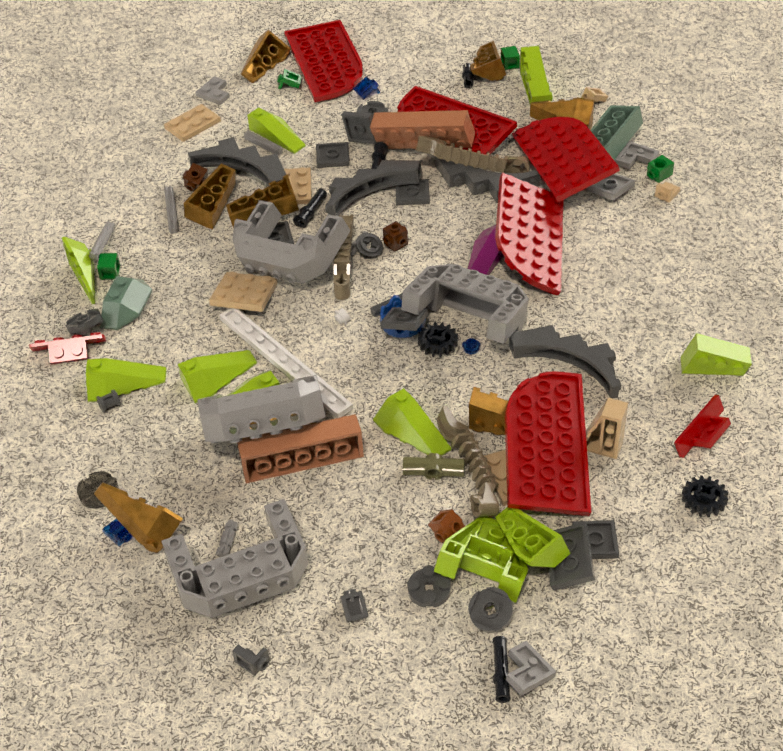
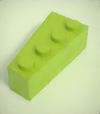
[520,45,553,104]

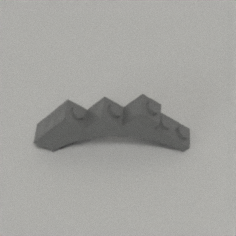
[188,137,286,186]
[435,157,540,203]
[325,160,422,216]
[509,325,621,399]

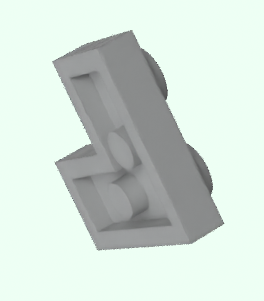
[195,76,230,105]
[615,141,659,169]
[506,641,556,696]

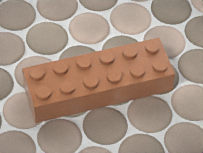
[370,110,475,149]
[237,414,364,483]

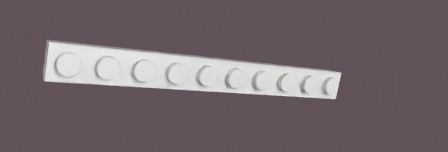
[219,308,353,418]

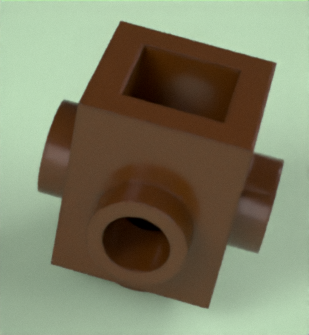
[183,163,208,191]
[382,221,408,252]

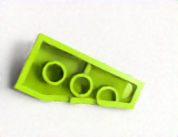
[247,107,306,154]

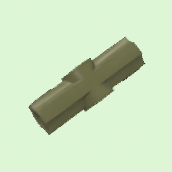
[403,453,465,480]

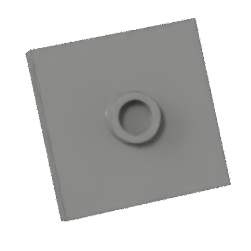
[587,174,635,200]

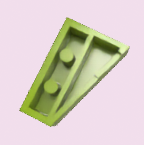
[680,333,752,376]

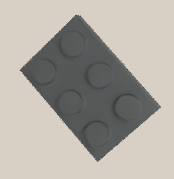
[549,522,595,591]

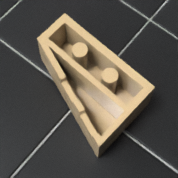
[586,398,628,459]

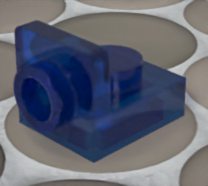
[353,76,380,100]
[102,519,133,546]

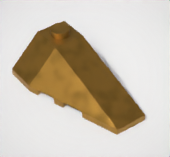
[241,29,291,83]
[470,41,507,81]
[530,97,594,130]
[94,482,183,553]

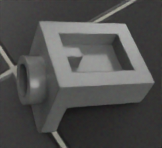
[339,589,369,623]
[232,644,269,676]

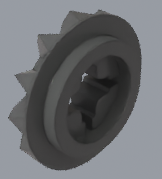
[355,233,383,259]

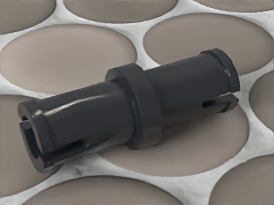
[462,63,474,88]

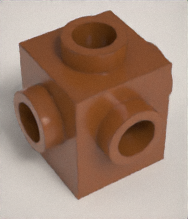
[428,509,465,544]

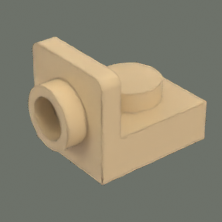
[581,87,608,102]
[655,181,680,203]

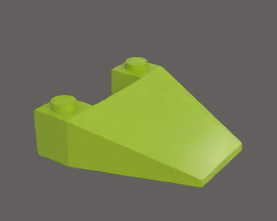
[434,517,528,603]

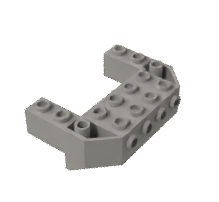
[232,200,350,284]
[401,264,529,344]
[198,375,326,443]
[162,499,308,618]

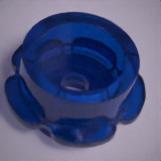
[462,338,481,355]

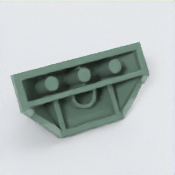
[100,276,152,330]

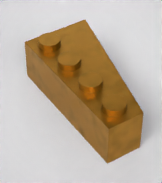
[184,163,236,230]
[226,174,299,229]
[469,387,508,435]

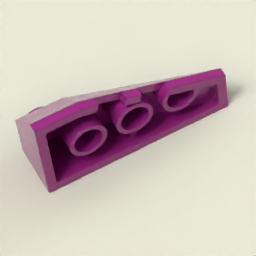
[467,225,504,275]

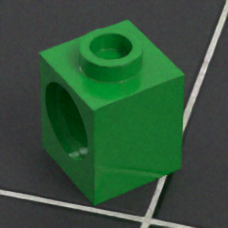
[501,46,520,70]
[647,155,674,183]
[97,253,120,280]

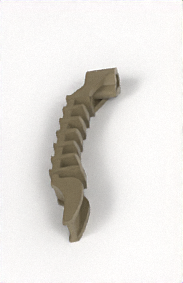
[416,135,530,173]
[333,214,353,300]
[437,405,499,517]

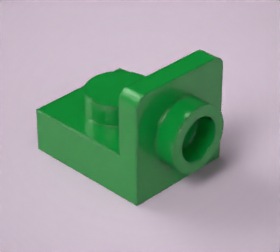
[277,69,302,89]

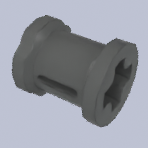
[96,389,121,413]

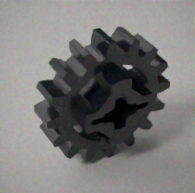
[418,322,458,357]
[682,475,729,517]

